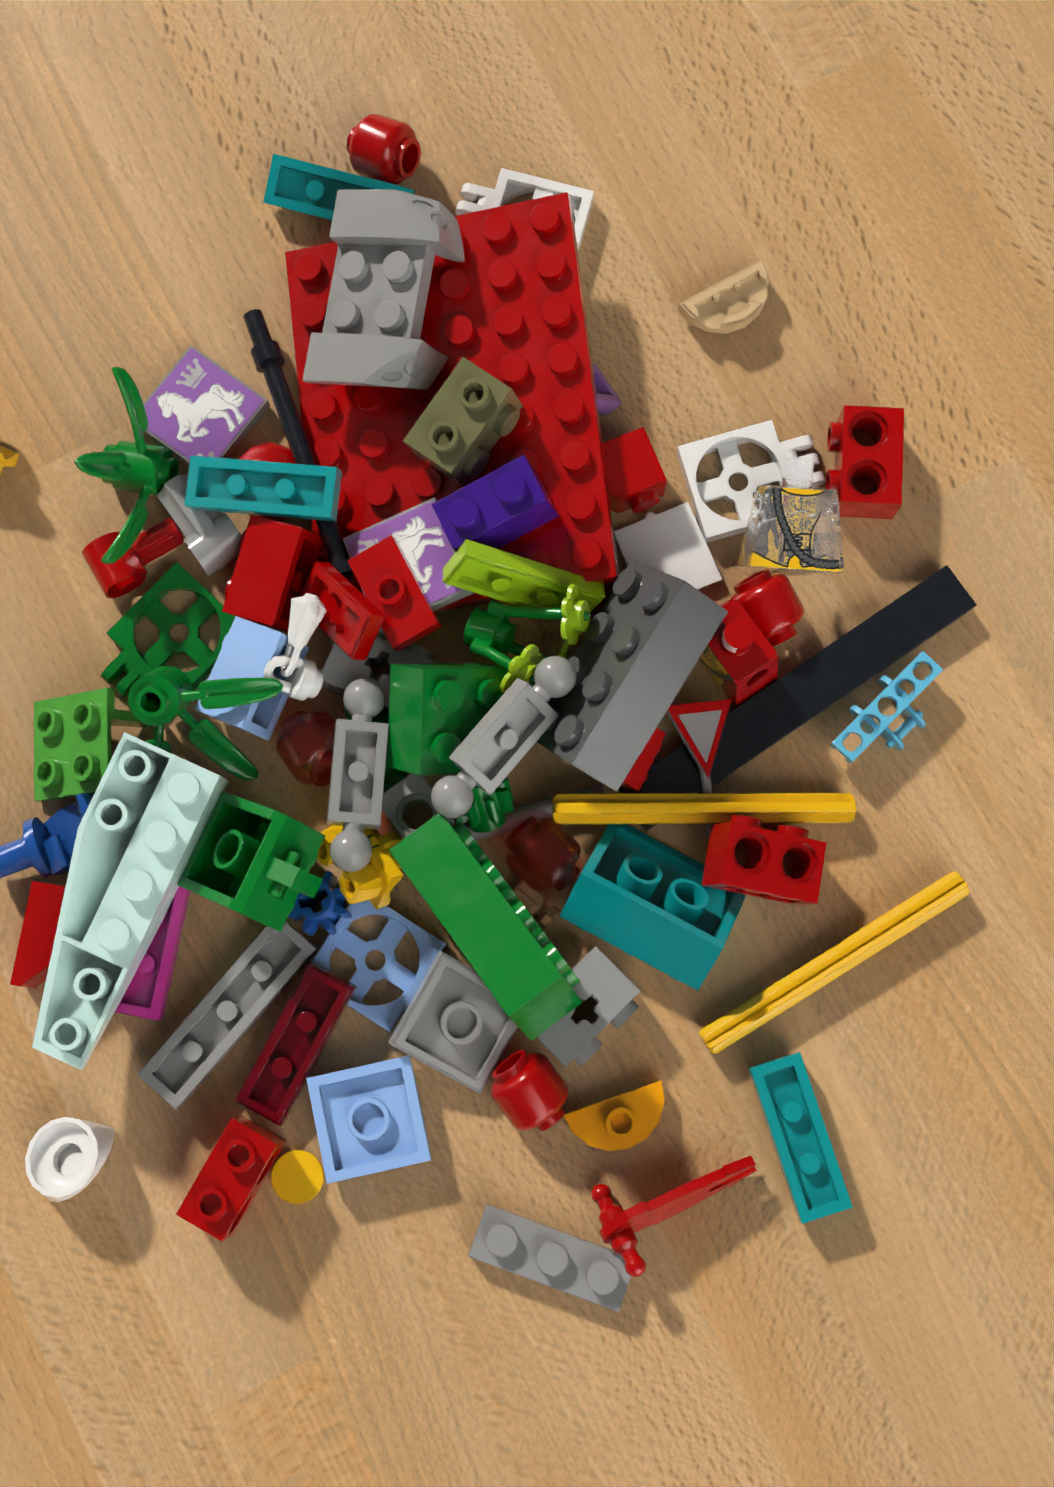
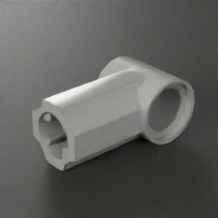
[157,473,242,577]

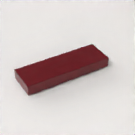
[235,961,357,1126]

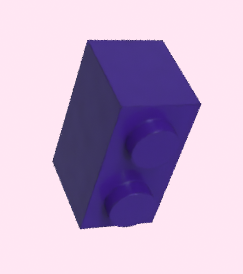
[431,455,559,552]

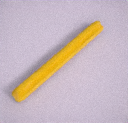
[552,793,856,824]
[699,871,970,1054]

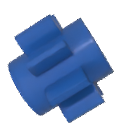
[288,871,352,936]

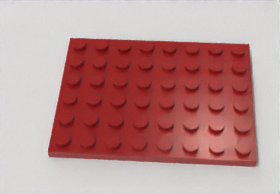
[285,192,619,612]

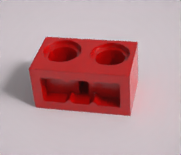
[825,405,904,519]
[701,815,827,905]
[176,1115,287,1242]

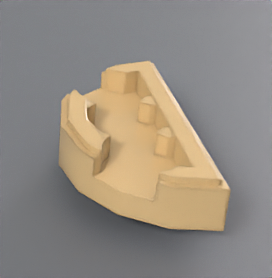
[678,259,770,334]

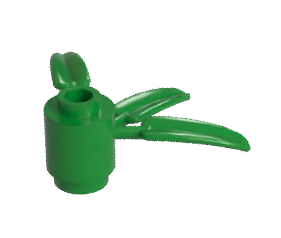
[74,367,179,564]
[128,666,283,781]

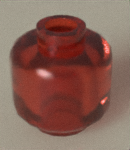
[275,711,336,787]
[504,815,581,892]

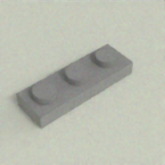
[468,1203,631,1312]

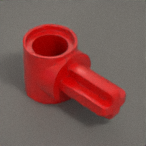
[82,518,184,598]

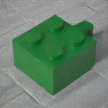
[387,662,508,776]
[177,791,326,932]

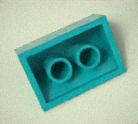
[559,824,746,991]

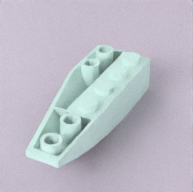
[32,732,229,1070]

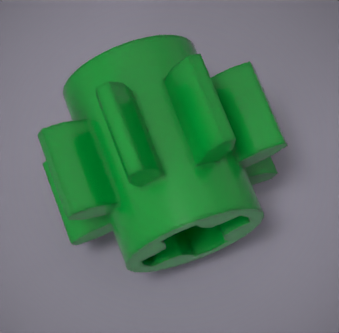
[454,777,515,833]

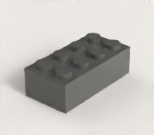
[536,559,728,792]

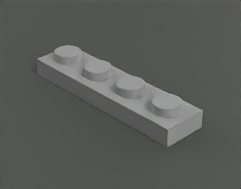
[137,921,318,1110]

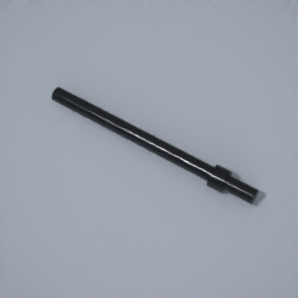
[243,309,354,579]

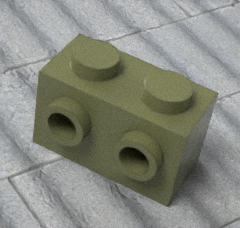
[403,357,523,487]

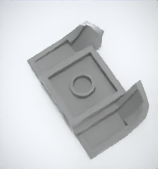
[302,189,465,390]

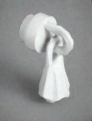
[264,593,327,701]

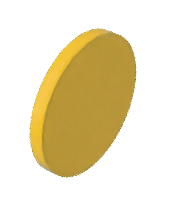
[271,1150,324,1204]

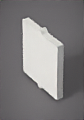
[614,502,722,591]

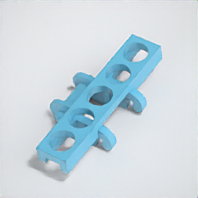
[830,651,943,764]

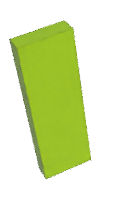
[443,539,605,613]

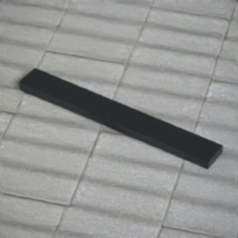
[617,565,977,832]

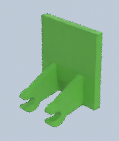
[34,688,150,802]

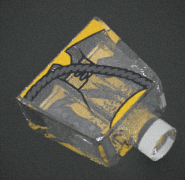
[738,457,844,573]

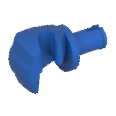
[0,794,93,878]

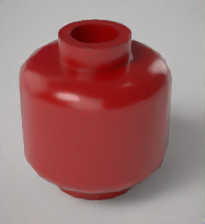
[346,114,421,185]
[731,568,805,647]
[491,1050,568,1131]

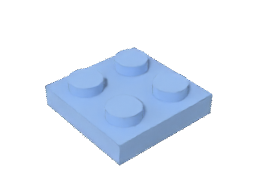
[306,1055,432,1184]

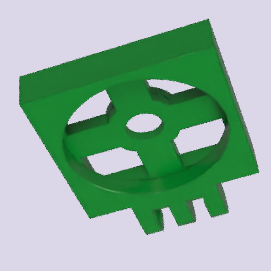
[101,562,235,697]

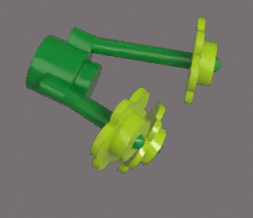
[464,584,590,693]

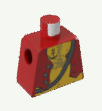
[699,597,779,709]

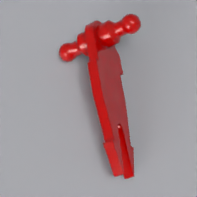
[591,1155,757,1277]

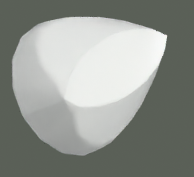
[25,1117,115,1202]

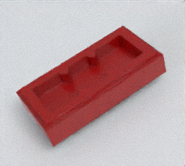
[347,535,442,652]
[301,561,385,660]

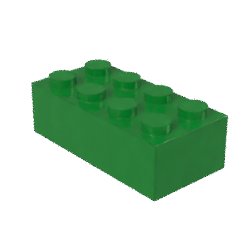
[389,813,582,1041]

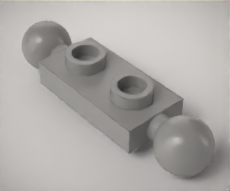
[431,656,576,818]
[326,678,389,872]

